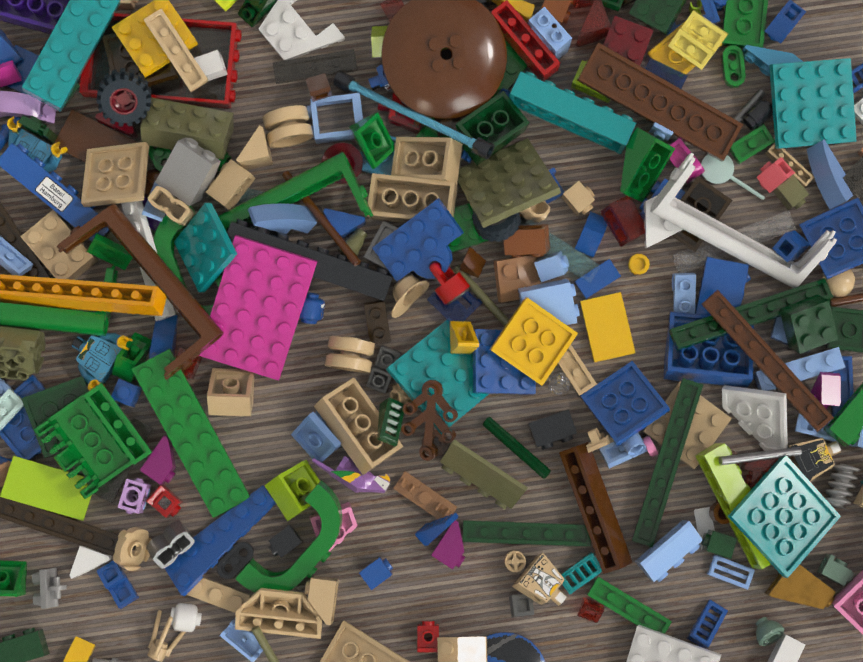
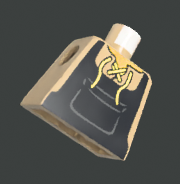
[788,438,841,481]

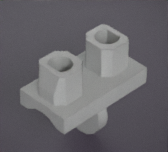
[32,568,67,609]

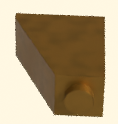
[765,565,836,609]

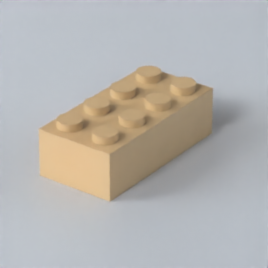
[367,173,458,223]
[314,378,403,475]

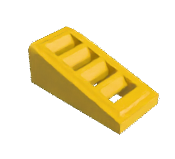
[491,0,535,23]

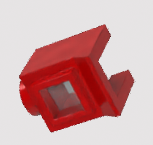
[146,485,183,518]

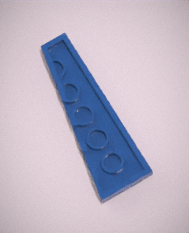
[164,485,276,596]

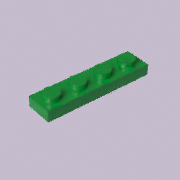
[587,576,672,634]

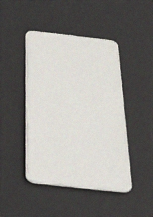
[694,507,715,549]

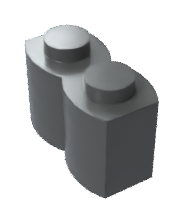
[146,520,195,569]

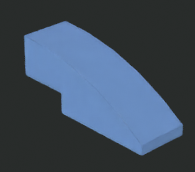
[806,139,853,209]
[248,204,317,234]

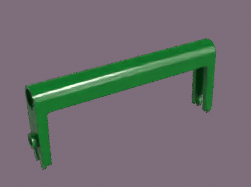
[215,152,373,287]
[0,265,118,336]

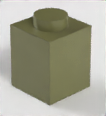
[773,175,809,211]

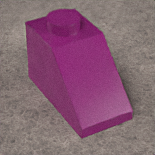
[140,435,176,485]
[431,520,465,570]

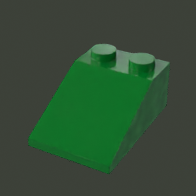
[620,127,675,203]

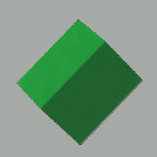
[349,112,395,169]
[0,560,27,597]

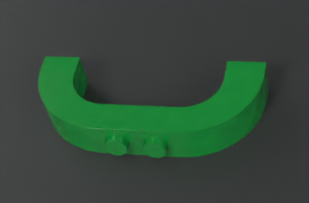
[154,205,214,316]
[235,480,342,592]

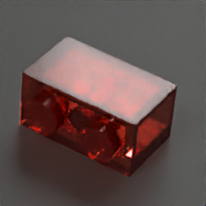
[600,196,645,247]

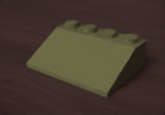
[440,439,528,510]

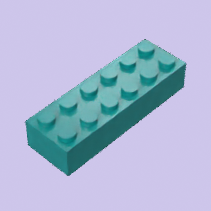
[22,0,120,112]
[509,71,636,154]

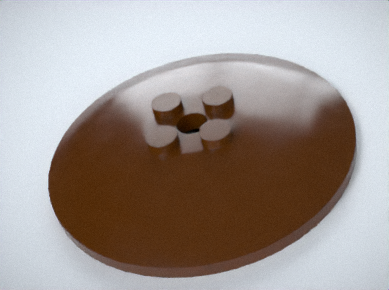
[381,0,507,119]

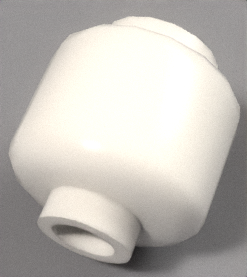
[170,603,202,632]

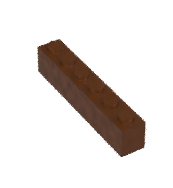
[559,442,633,574]

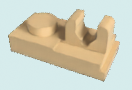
[586,428,614,453]

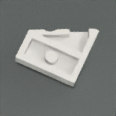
[644,195,683,248]

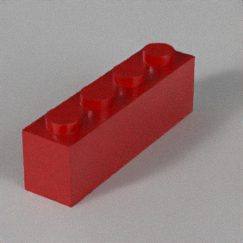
[491,0,560,81]

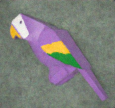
[312,456,390,493]

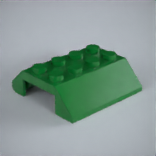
[33,382,152,499]

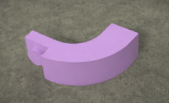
[0,91,56,124]

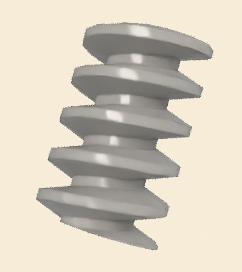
[825,463,861,510]

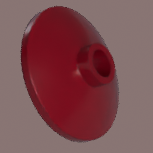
[321,143,363,184]

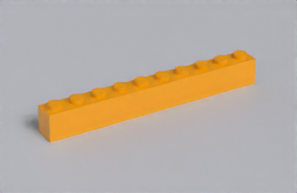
[0,274,167,316]

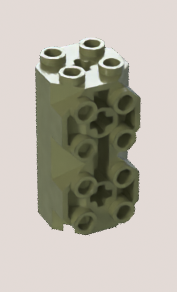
[0,326,46,381]

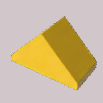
[450,321,479,354]

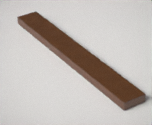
[701,290,834,432]

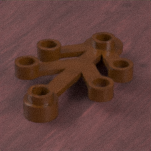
[401,380,458,461]

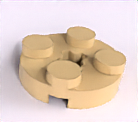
[113,527,152,571]

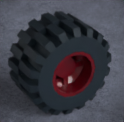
[97,68,151,127]

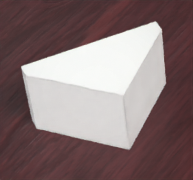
[70,546,113,579]

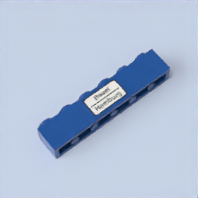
[0,143,109,241]

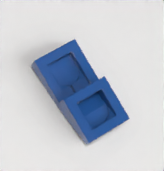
[97,561,139,609]

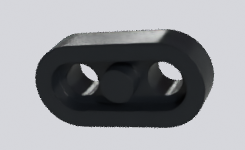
[217,542,254,579]

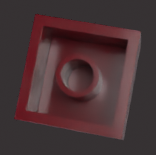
[604,16,653,66]

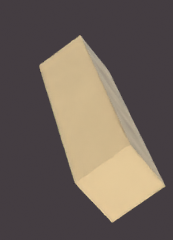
[765,143,814,188]

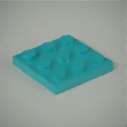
[174,203,237,292]

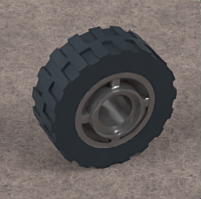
[472,211,521,242]

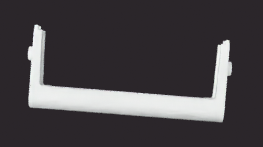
[650,153,837,288]

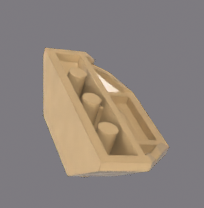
[235,588,322,639]

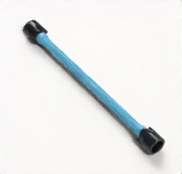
[333,71,495,160]

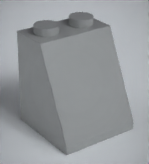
[155,137,221,206]

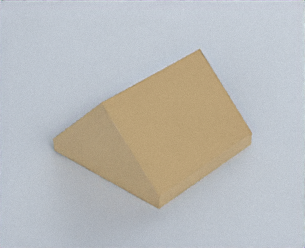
[236,125,273,170]

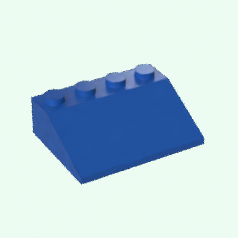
[663,311,754,388]

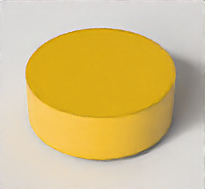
[628,254,650,275]

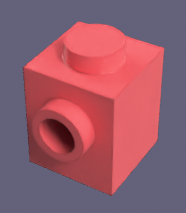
[756,157,795,193]

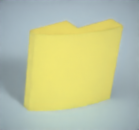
[668,10,728,70]

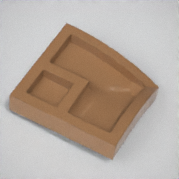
[494,254,540,303]

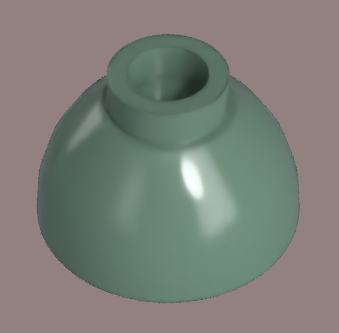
[756,617,785,646]

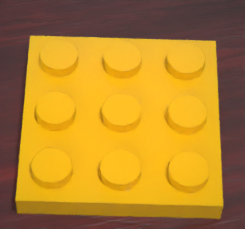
[112,0,198,78]
[489,297,578,386]

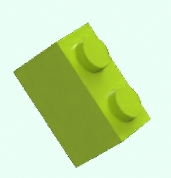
[265,460,320,521]

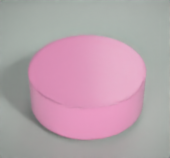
[642,435,659,457]

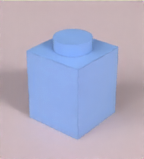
[534,251,569,282]

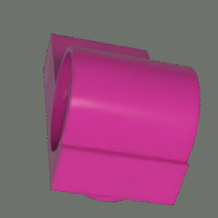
[669,138,705,184]

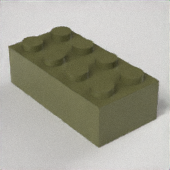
[140,98,234,160]

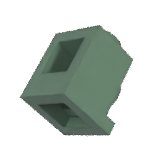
[817,554,854,586]

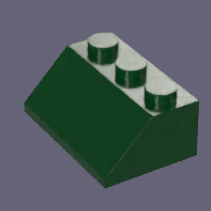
[455,91,530,166]

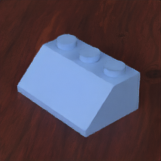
[635,520,702,582]

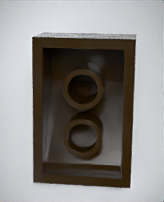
[671,177,733,252]

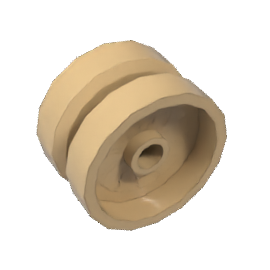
[262,105,314,148]
[325,336,375,373]

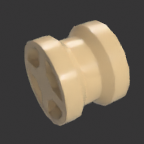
[504,550,526,572]

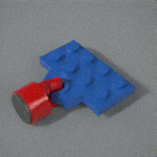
[372,198,470,305]

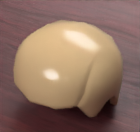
[823,269,855,298]

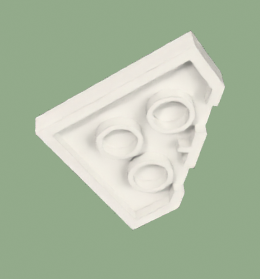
[722,385,788,451]

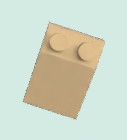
[391,137,463,185]

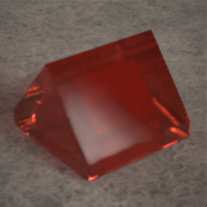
[577,598,604,623]

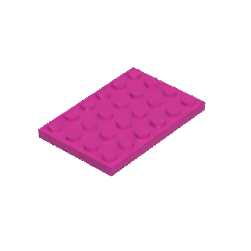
[198,235,317,381]

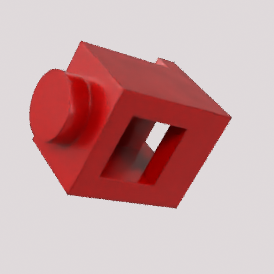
[417,620,439,652]

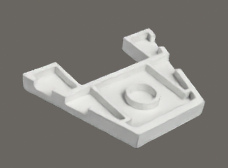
[259,0,345,62]

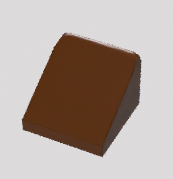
[459,247,486,278]

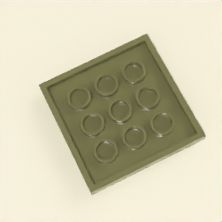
[457,138,561,228]

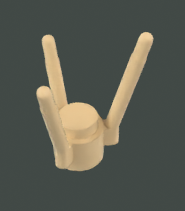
[147,610,186,662]

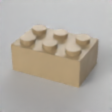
[20,210,98,280]

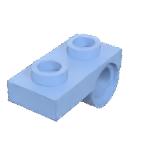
[672,273,696,314]
[599,433,647,469]

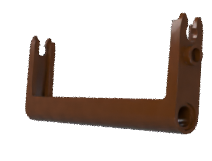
[57,204,224,380]

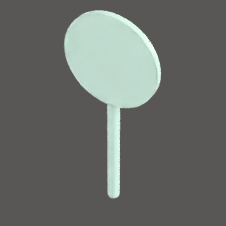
[701,154,765,200]

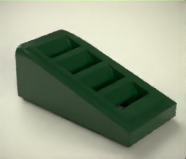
[377,398,404,447]

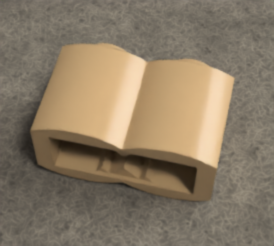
[148,186,195,226]

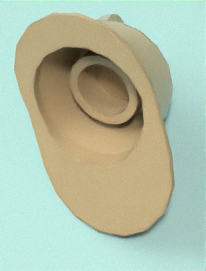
[391,273,430,318]

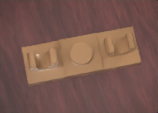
[393,471,457,519]

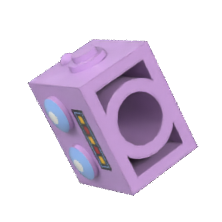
[118,478,151,514]

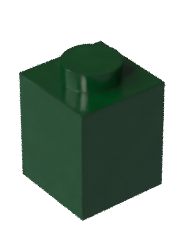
[701,529,737,559]

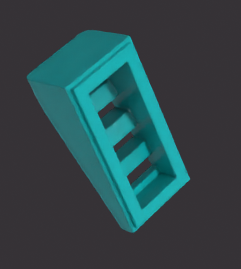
[561,552,602,595]

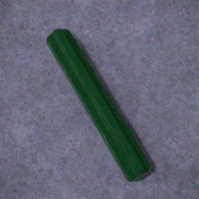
[483,417,551,479]

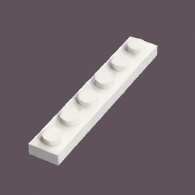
[121,201,175,321]

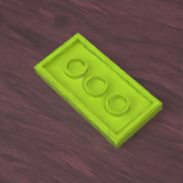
[0,456,92,521]

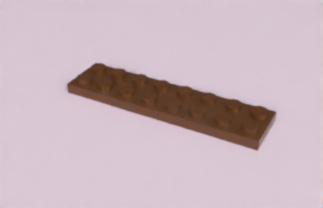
[577,43,743,162]

